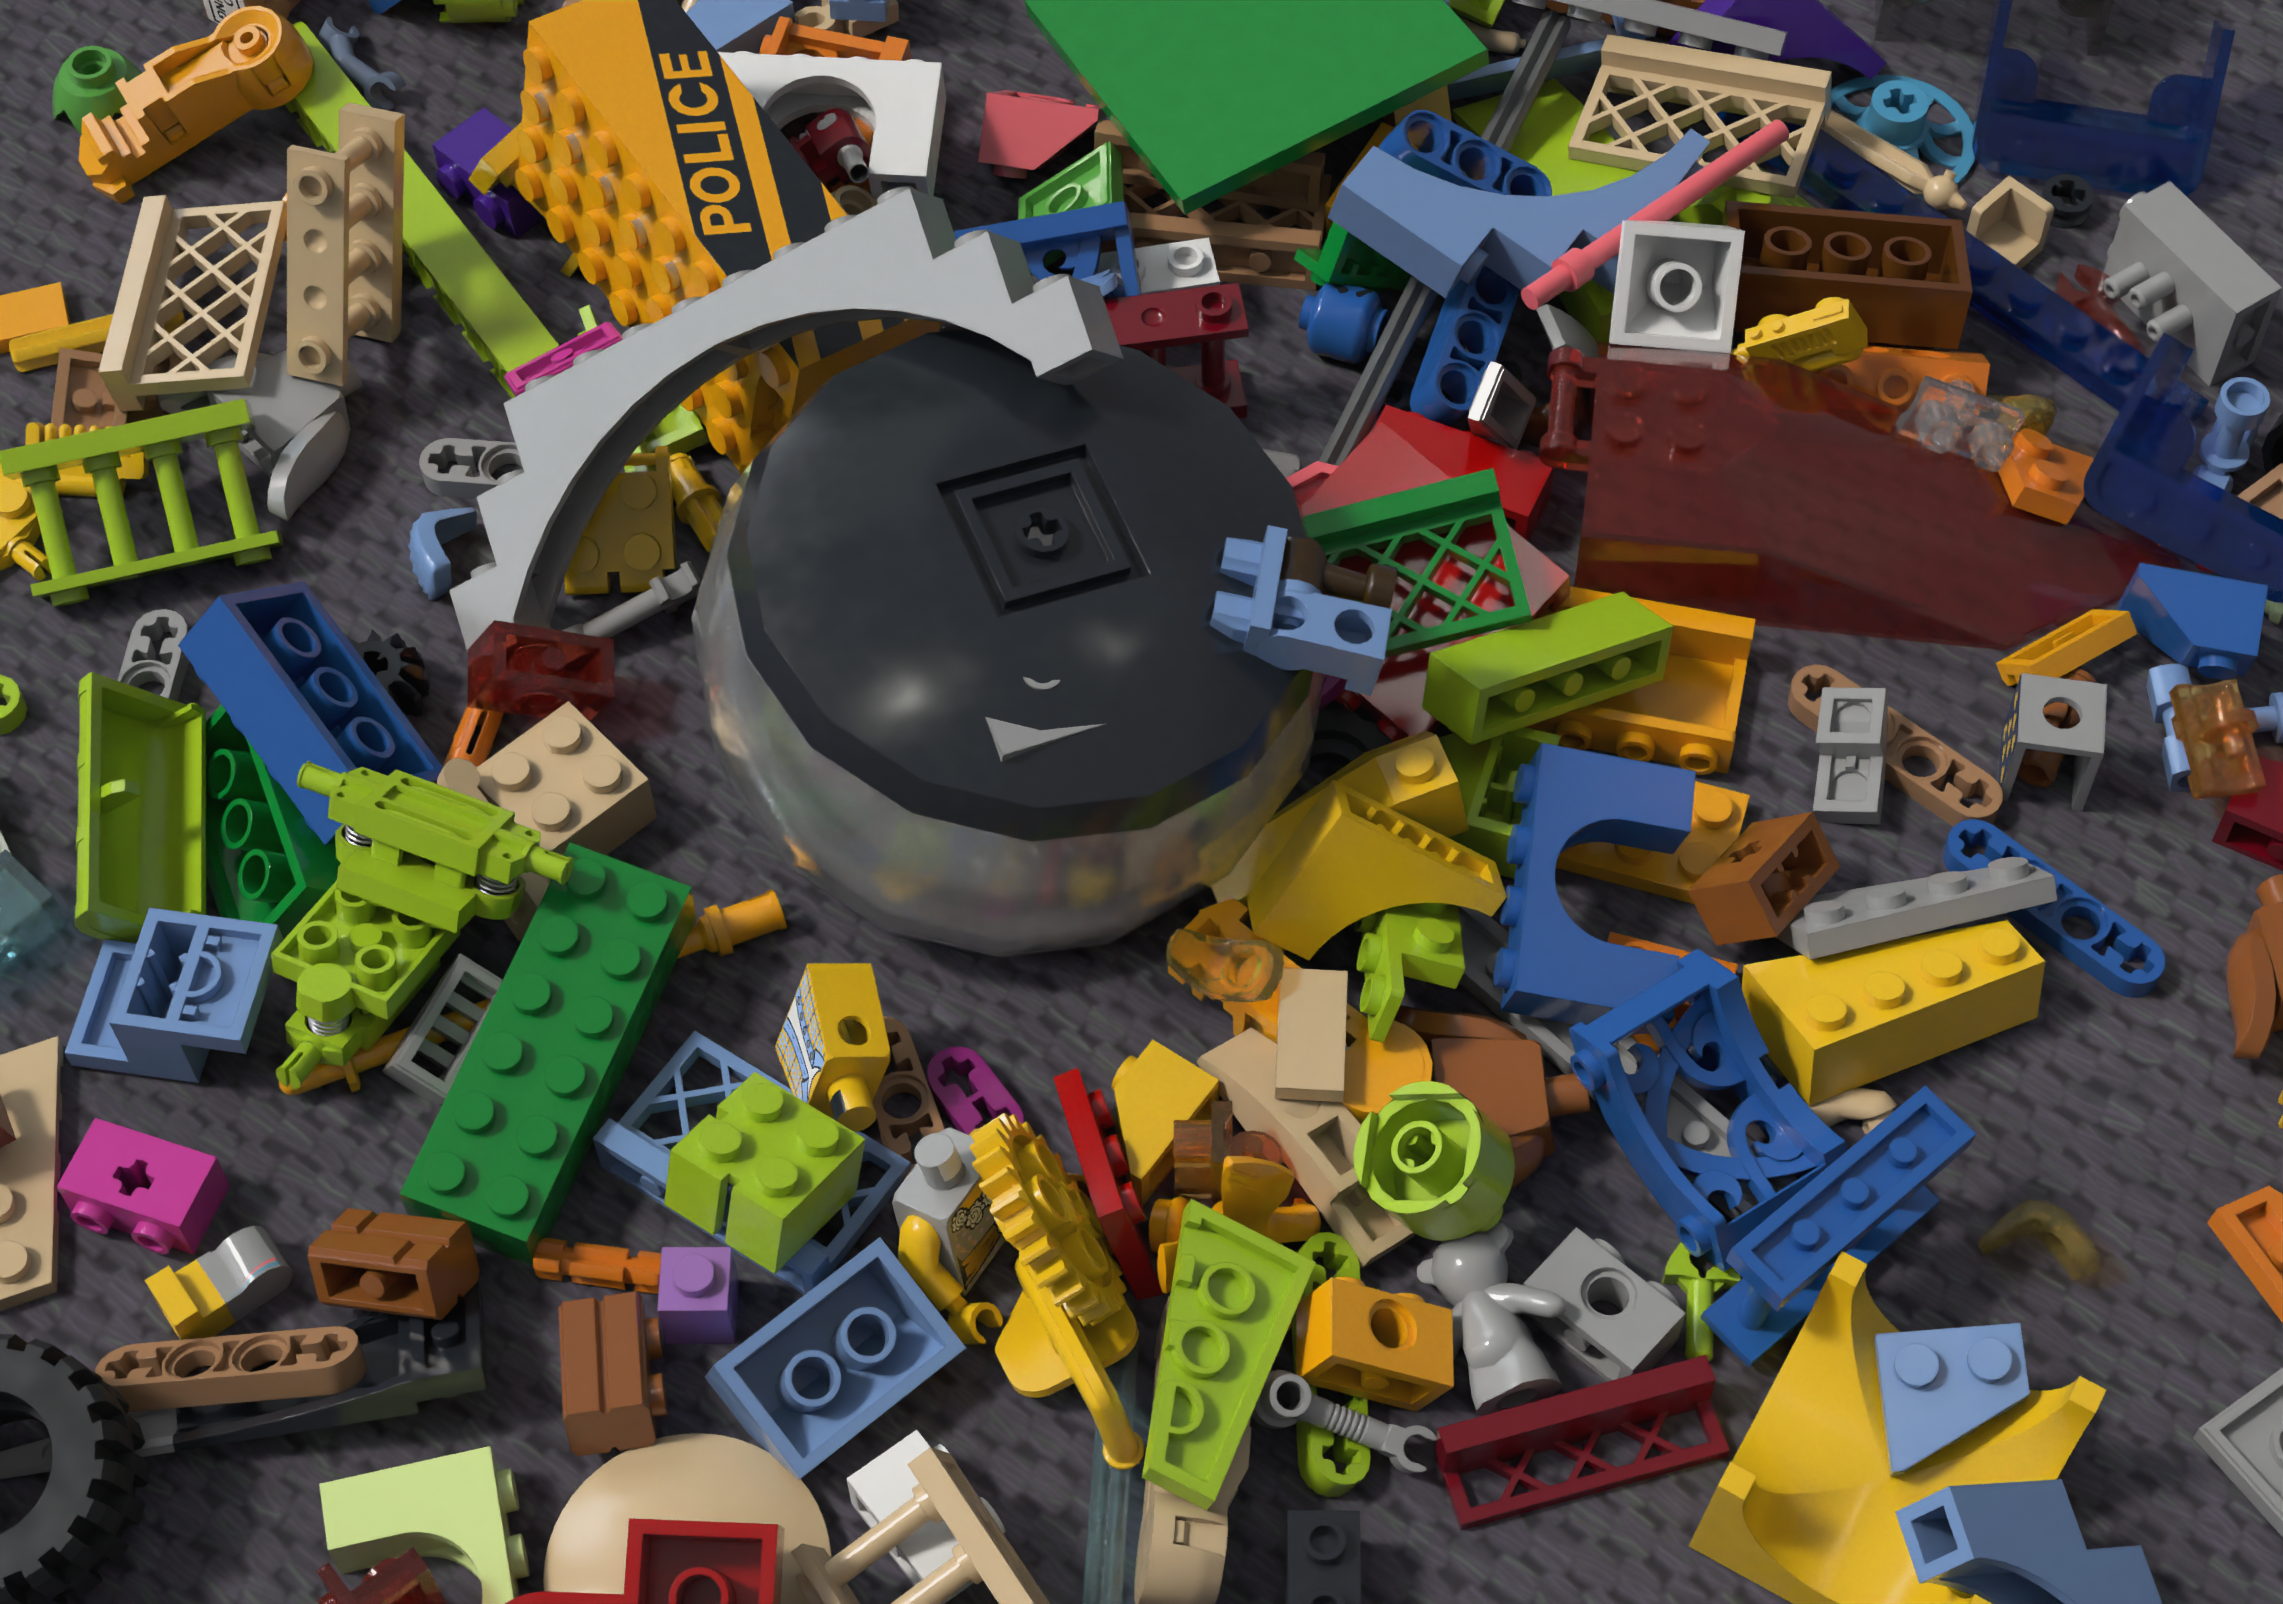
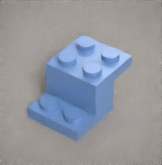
[65,908,283,1083]

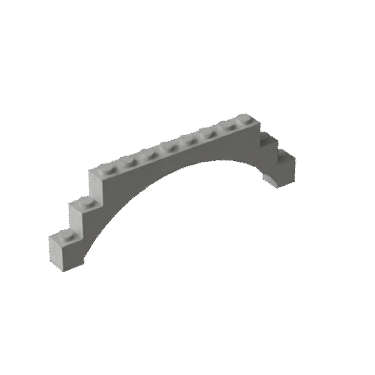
[449,186,1124,663]

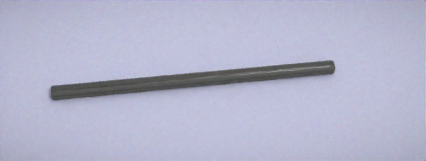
[1318,10,1571,466]

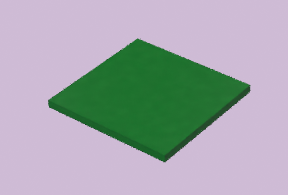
[1025,0,1489,215]

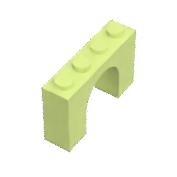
[319,1446,530,1604]

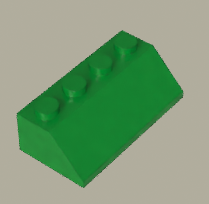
[206,705,341,941]

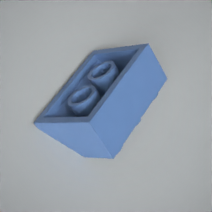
[705,1237,966,1480]

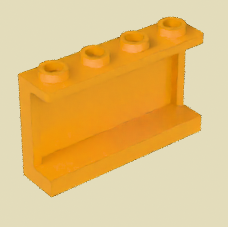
[1526,586,1756,775]

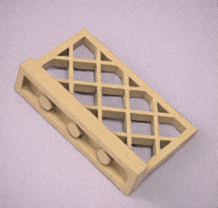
[1568,34,1832,199]
[98,195,287,412]

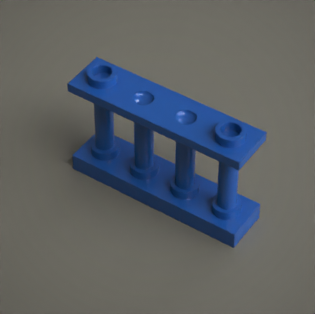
[1700,1085,1977,1368]

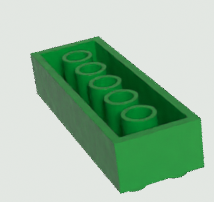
[399,842,696,1266]

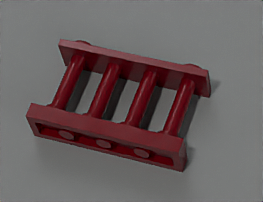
[1104,282,1249,418]

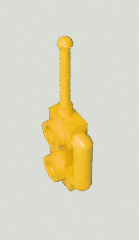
[1648,297,1868,387]

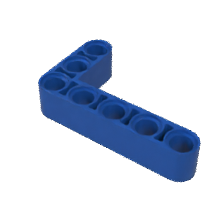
[1379,110,1552,427]

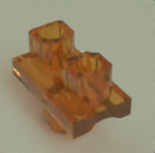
[2169,679,2266,800]
[1173,1101,1283,1208]

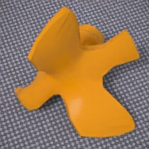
[1149,1156,1321,1333]

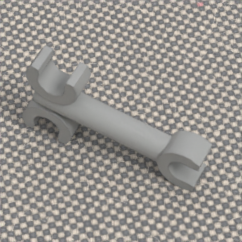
[550,561,708,664]

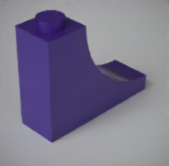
[1667,0,1887,80]

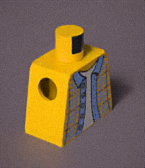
[775,963,890,1132]

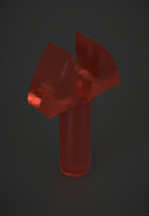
[2054,264,2140,357]

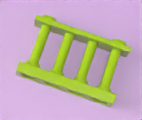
[0,398,284,607]

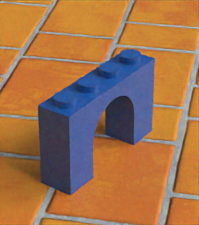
[1493,743,1696,1035]

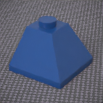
[2117,563,2268,679]

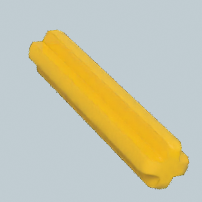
[9,310,186,373]

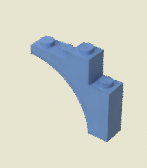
[1895,1479,2162,1604]

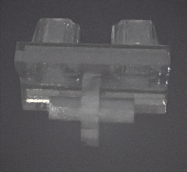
[1895,376,2025,473]

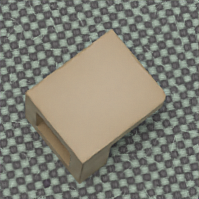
[1965,176,2054,281]

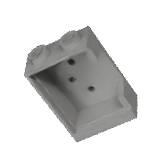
[2101,181,2282,387]

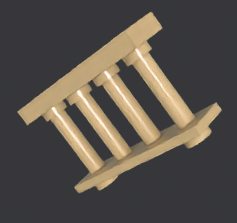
[287,103,405,387]
[791,1447,1050,1604]

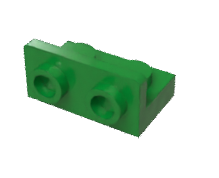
[1294,222,1412,294]

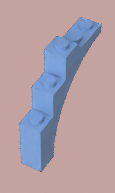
[1327,129,1710,298]

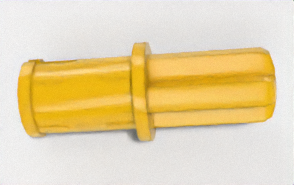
[670,453,734,556]

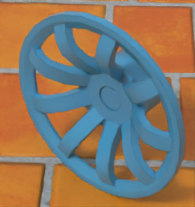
[1810,75,1977,205]

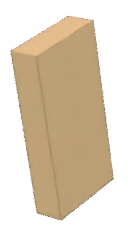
[1275,968,1348,1102]

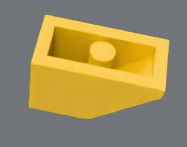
[1111,1039,1219,1207]

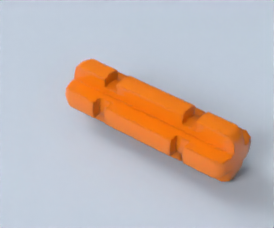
[533,1238,661,1294]

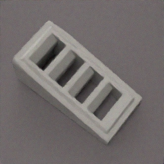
[1468,361,1537,450]
[382,953,503,1105]

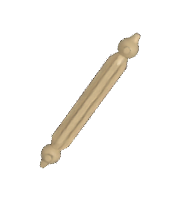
[1785,110,1967,216]

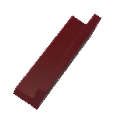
[1434,1355,1730,1530]

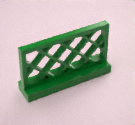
[1303,468,1532,676]

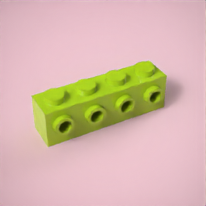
[1422,591,1674,745]

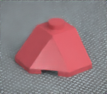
[978,90,1107,179]

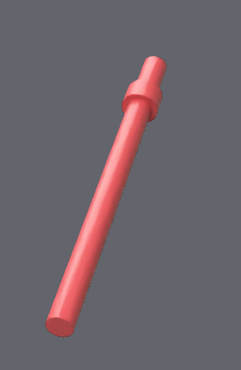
[1521,120,1789,310]

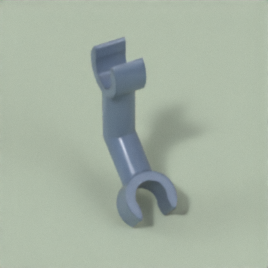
[317,17,406,110]

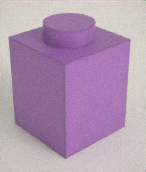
[657,1247,739,1344]

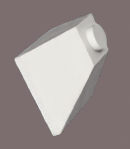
[1609,220,1745,353]

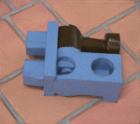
[1210,525,1397,696]

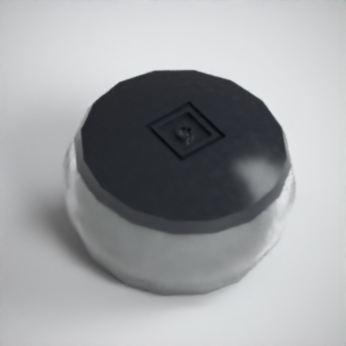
[691,329,1325,958]

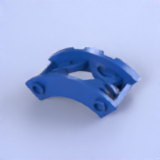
[1568,949,1847,1272]

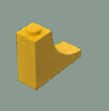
[1246,780,1507,961]

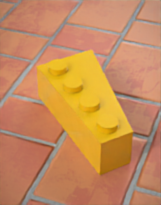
[1742,920,2045,1106]

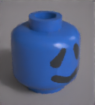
[1298,283,1390,364]

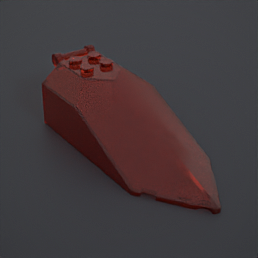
[1539,342,2180,650]

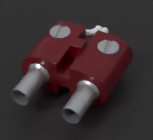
[788,108,871,193]

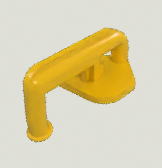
[995,1257,1145,1470]

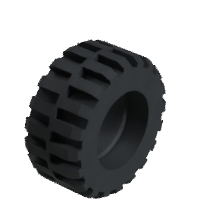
[0,1334,149,1604]

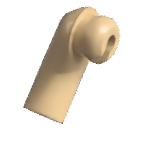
[1804,1087,1897,1134]

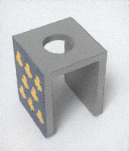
[1998,673,2107,811]

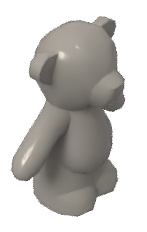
[1417,1223,1566,1416]

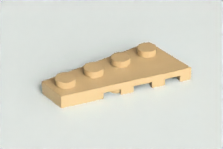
[0,1036,64,1311]

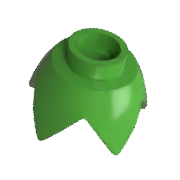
[52,46,142,135]

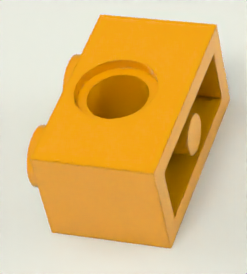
[1296,1277,1454,1412]

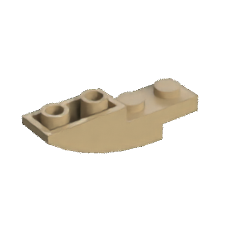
[1197,1028,1415,1269]

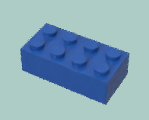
[178,581,443,845]

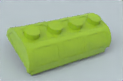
[74,672,206,943]

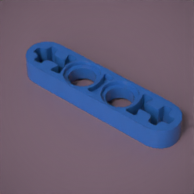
[1943,819,2165,998]

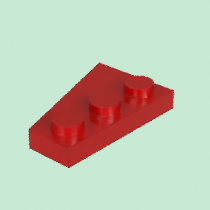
[1053,1068,1164,1300]

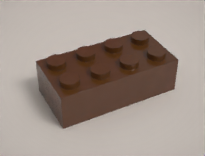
[1721,200,1973,349]

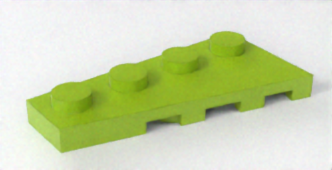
[1142,1199,1316,1511]

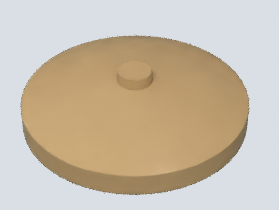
[543,1433,832,1604]

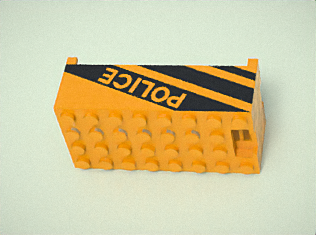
[515,0,941,487]

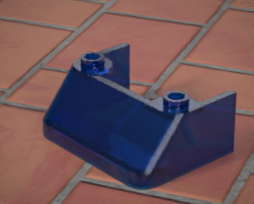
[1972,0,2235,196]
[2083,333,2283,604]

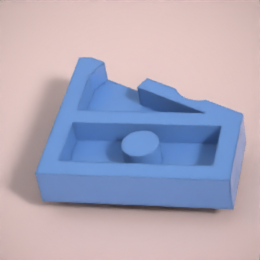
[1874,1323,2030,1476]

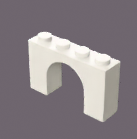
[718,51,946,204]

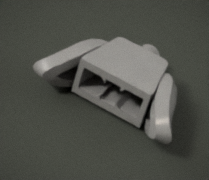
[156,350,362,521]

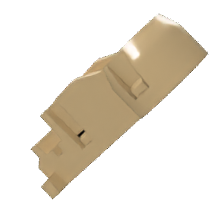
[1134,1296,1251,1604]

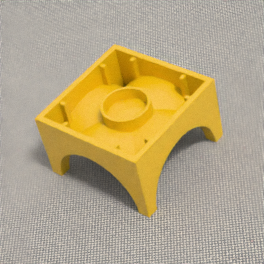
[1689,1251,2106,1604]

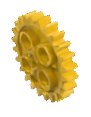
[970,1113,1127,1326]

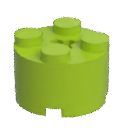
[1353,1081,1515,1241]

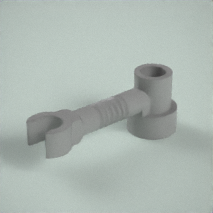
[1251,1370,1437,1474]

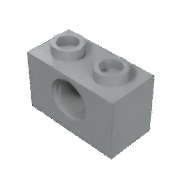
[1523,1227,1685,1382]

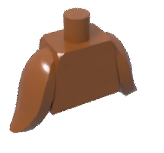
[2226,874,2283,1060]
[1394,1004,1591,1191]

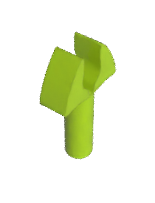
[1662,1242,1741,1361]

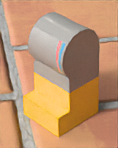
[144,1226,293,1340]

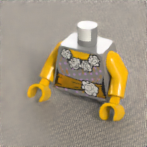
[892,1127,1089,1344]

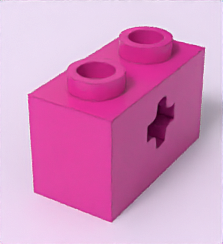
[57,1118,230,1255]

